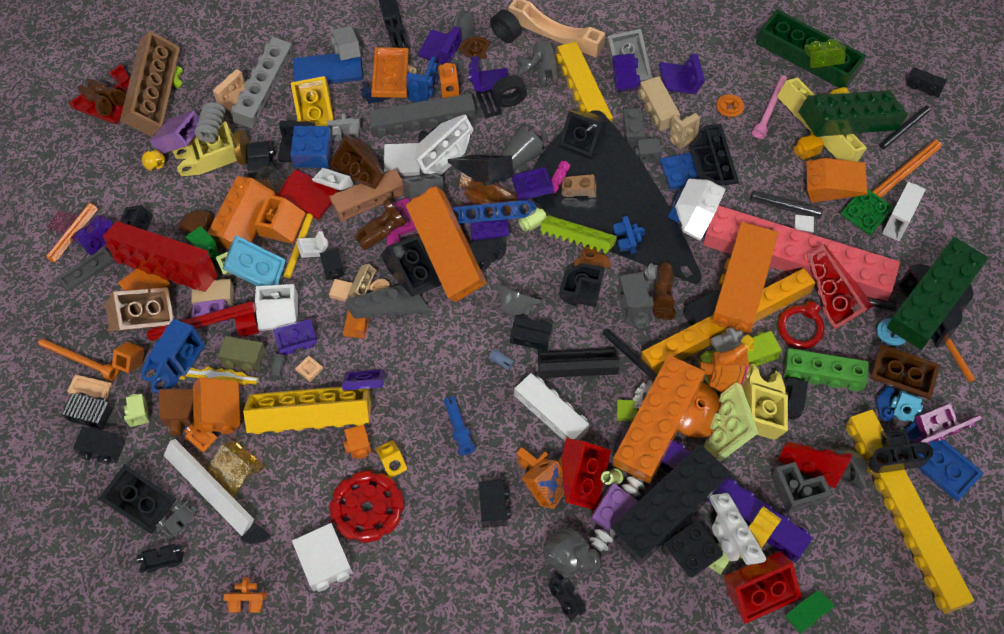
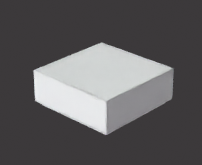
[794,215,814,234]

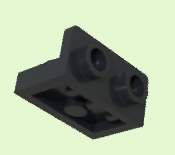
[906,67,947,98]
[120,205,153,231]

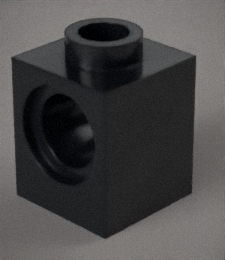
[319,249,345,280]

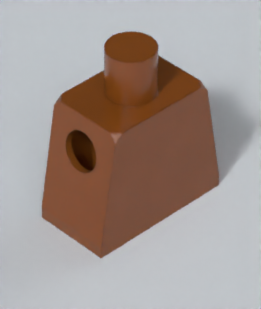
[159,389,194,436]

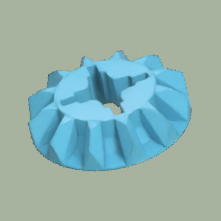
[876,318,906,347]

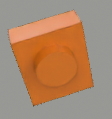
[516,447,548,470]

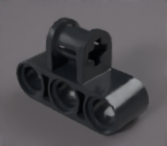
[868,428,933,473]

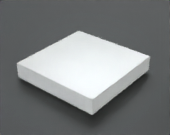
[384,143,420,176]

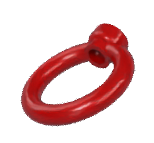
[778,301,825,349]

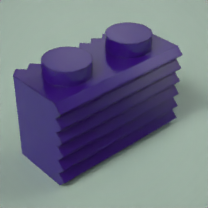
[612,53,641,93]

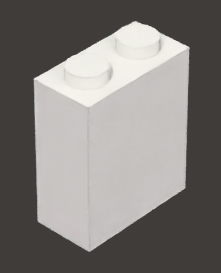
[882,182,926,241]
[292,523,353,592]

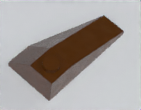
[329,135,384,189]

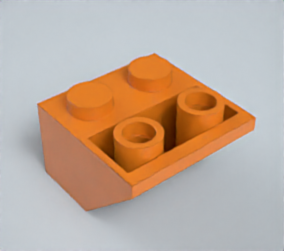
[255,195,306,244]

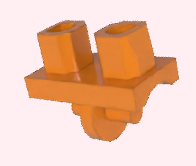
[223,577,267,613]

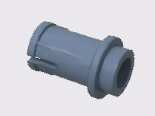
[489,349,515,371]

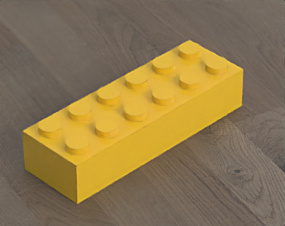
[243,387,371,434]

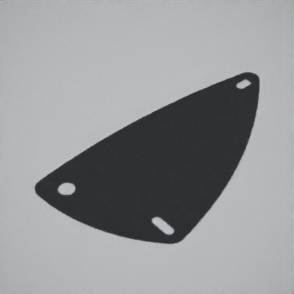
[533,110,701,285]

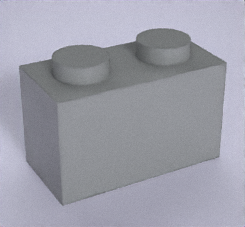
[330,26,360,60]

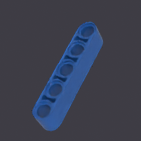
[452,200,536,224]

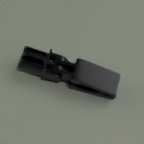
[379,0,410,50]

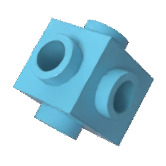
[890,390,923,421]

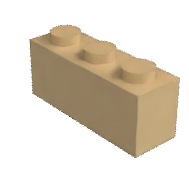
[638,76,680,131]

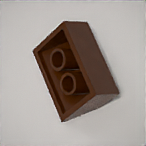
[870,344,940,400]

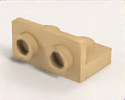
[669,113,700,149]

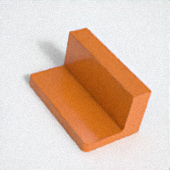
[343,310,370,339]

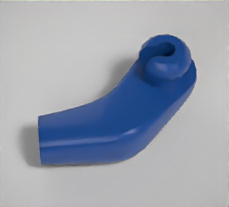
[876,386,895,422]

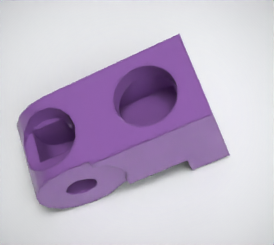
[191,299,230,323]

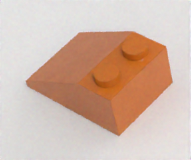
[806,158,868,202]

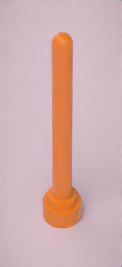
[38,339,119,381]

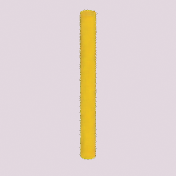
[283,214,313,278]

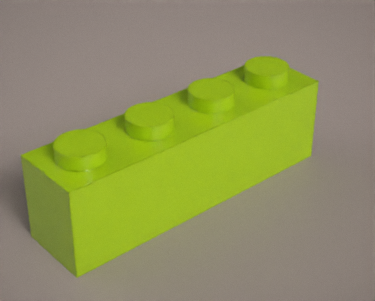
[698,331,782,384]

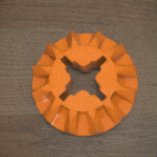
[716,94,744,119]

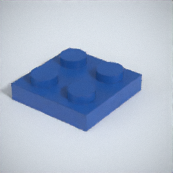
[659,153,699,191]

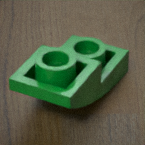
[785,590,835,634]

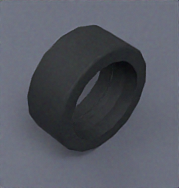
[490,9,522,43]
[492,76,527,107]

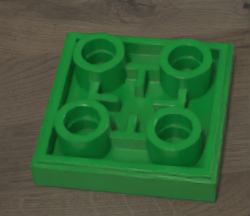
[840,189,894,236]

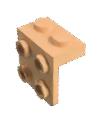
[213,69,245,112]

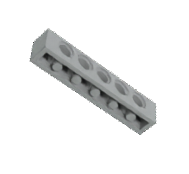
[231,37,292,129]

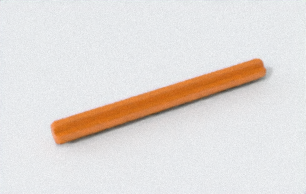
[872,139,942,198]

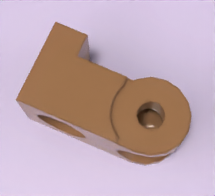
[562,174,596,198]

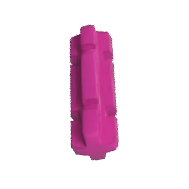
[551,161,570,194]

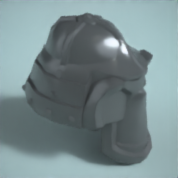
[543,527,601,578]

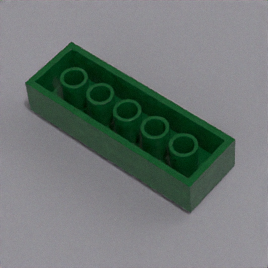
[756,9,867,88]
[798,90,908,137]
[887,237,989,351]

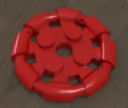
[329,471,404,543]

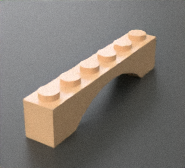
[508,0,605,58]

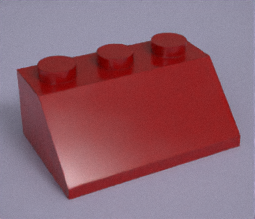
[723,551,802,624]

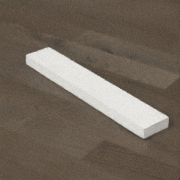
[164,439,254,536]

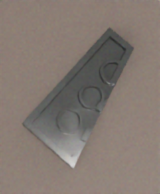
[345,285,430,318]

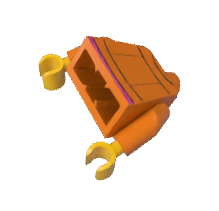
[698,335,755,393]

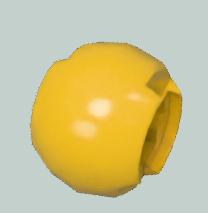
[142,149,165,171]

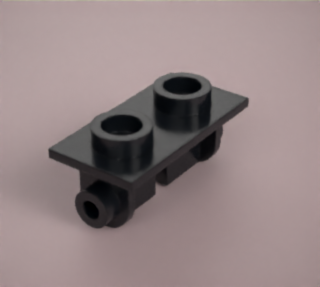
[137,544,184,573]
[548,575,586,622]

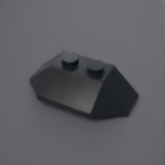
[689,124,739,186]

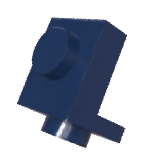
[360,81,388,104]

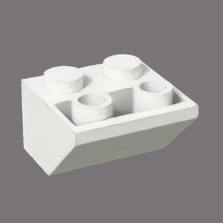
[255,284,298,331]

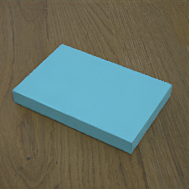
[222,235,286,286]

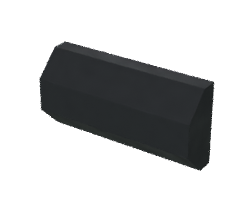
[537,347,619,378]

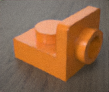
[184,423,218,453]

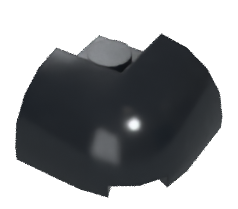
[559,263,605,307]

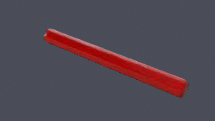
[147,302,256,341]

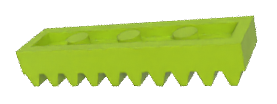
[540,215,617,254]

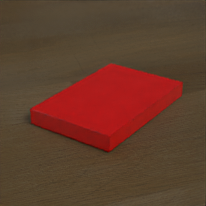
[275,169,339,220]

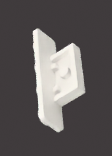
[709,493,766,565]

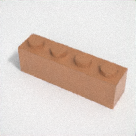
[330,169,404,222]

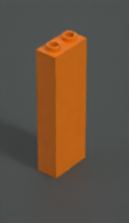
[406,186,487,302]
[711,222,779,334]

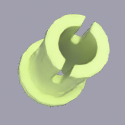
[601,469,623,485]

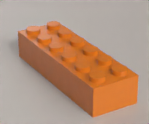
[613,354,706,484]

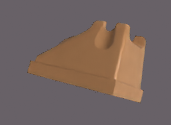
[103,287,173,332]

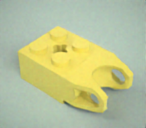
[172,122,237,176]
[742,363,788,440]

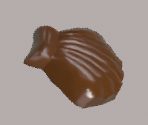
[459,36,490,59]
[179,210,213,234]

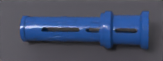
[443,396,476,456]

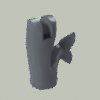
[517,41,558,86]

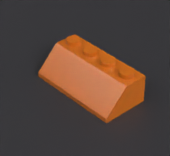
[207,176,276,249]

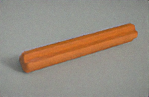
[46,203,97,263]

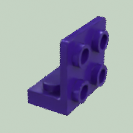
[418,26,462,64]
[659,54,705,94]

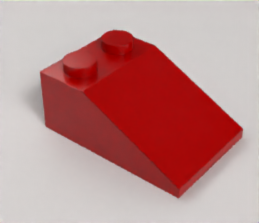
[561,438,611,510]

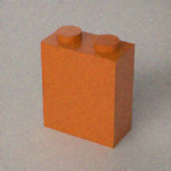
[193,377,240,434]

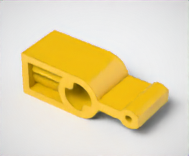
[740,506,782,559]

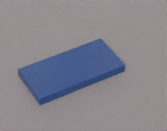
[293,53,363,84]
[906,420,984,502]

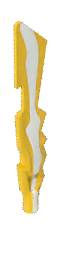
[154,366,259,385]

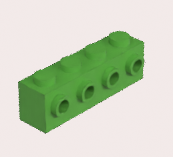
[783,348,869,392]

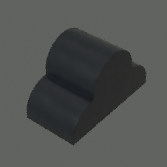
[899,264,973,348]

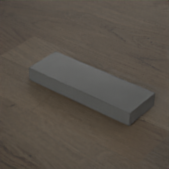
[57,247,115,293]

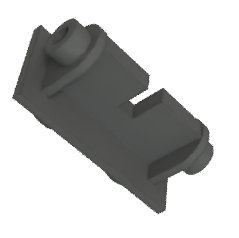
[156,500,197,541]

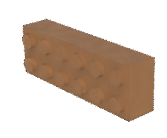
[120,31,180,136]

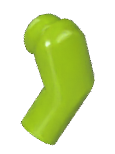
[171,66,183,88]

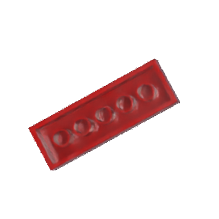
[103,221,218,292]

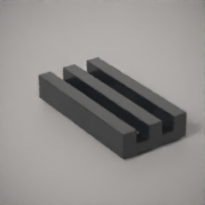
[475,89,502,119]

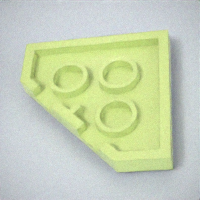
[704,382,758,462]

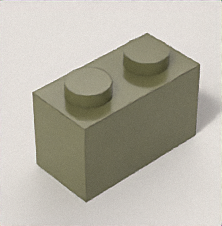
[218,336,266,372]

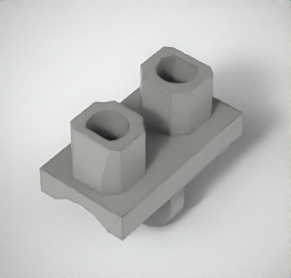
[328,113,361,141]
[711,327,747,352]

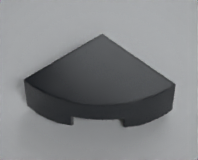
[240,522,271,544]

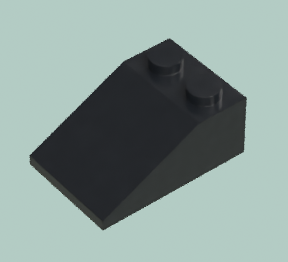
[448,155,513,185]
[381,235,442,297]
[98,464,176,534]

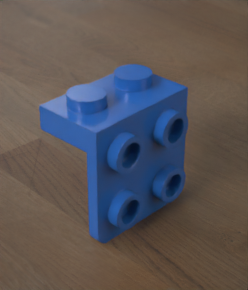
[406,56,439,102]

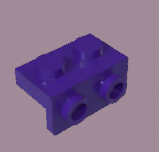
[72,215,113,255]
[470,219,509,240]
[273,318,317,355]

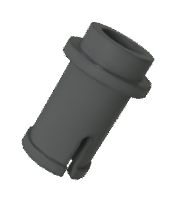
[269,354,286,380]

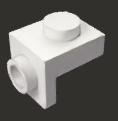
[296,231,328,258]

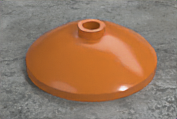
[678,383,722,438]

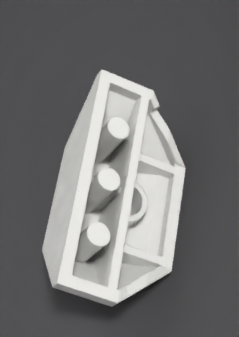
[415,115,473,175]
[675,179,726,240]

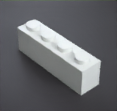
[514,373,589,441]

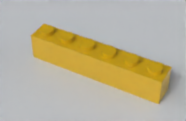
[555,41,613,123]

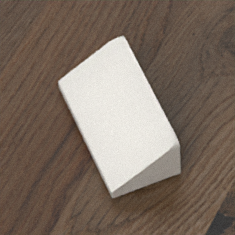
[312,168,353,190]

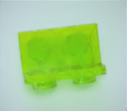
[804,39,846,68]

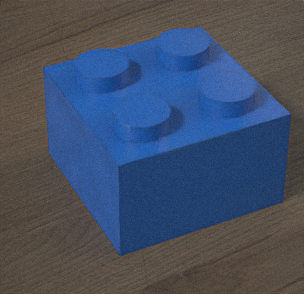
[290,126,332,168]

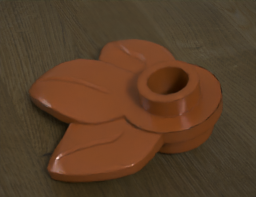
[574,246,611,268]

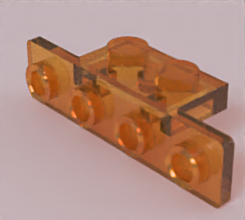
[457,172,518,213]

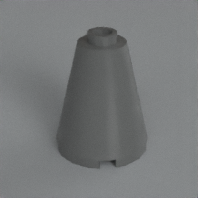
[501,125,546,171]

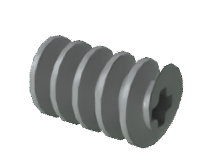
[195,102,225,142]

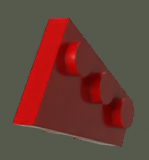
[777,442,853,488]

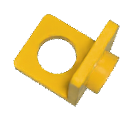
[375,440,407,478]

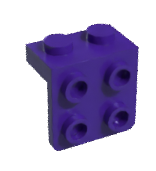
[468,56,508,92]

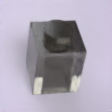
[254,165,286,193]

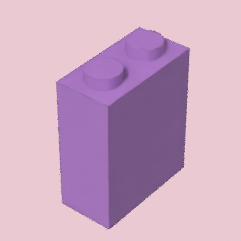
[149,110,199,154]

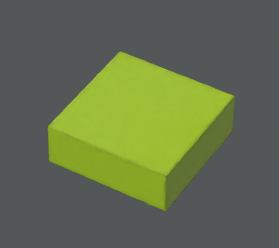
[617,400,637,421]

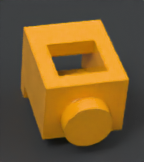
[793,132,824,161]

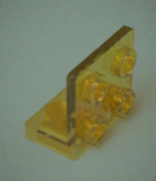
[206,442,264,499]

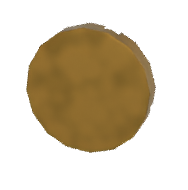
[233,130,249,165]

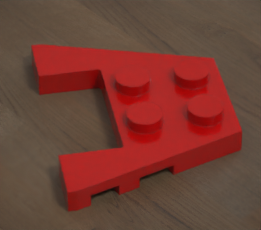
[69,64,130,124]

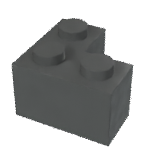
[771,462,832,514]

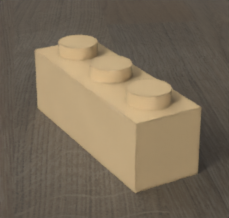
[348,264,377,297]

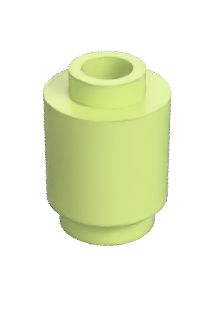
[518,207,547,232]

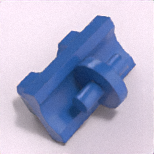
[613,216,645,254]

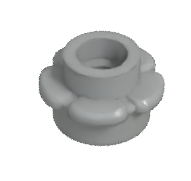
[645,263,659,282]

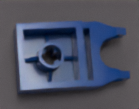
[141,319,206,395]

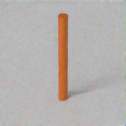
[946,339,976,382]

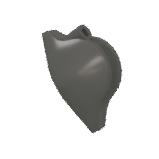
[450,10,475,43]
[495,282,542,316]
[824,446,868,492]

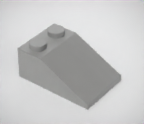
[606,29,652,81]

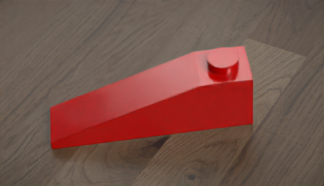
[808,244,873,330]

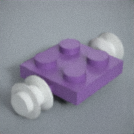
[590,476,645,551]

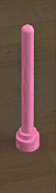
[752,75,787,139]

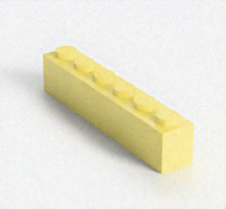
[777,77,867,162]

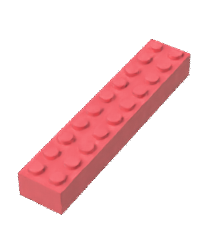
[703,205,900,301]

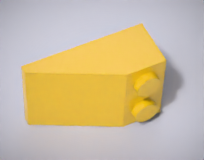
[291,76,334,126]

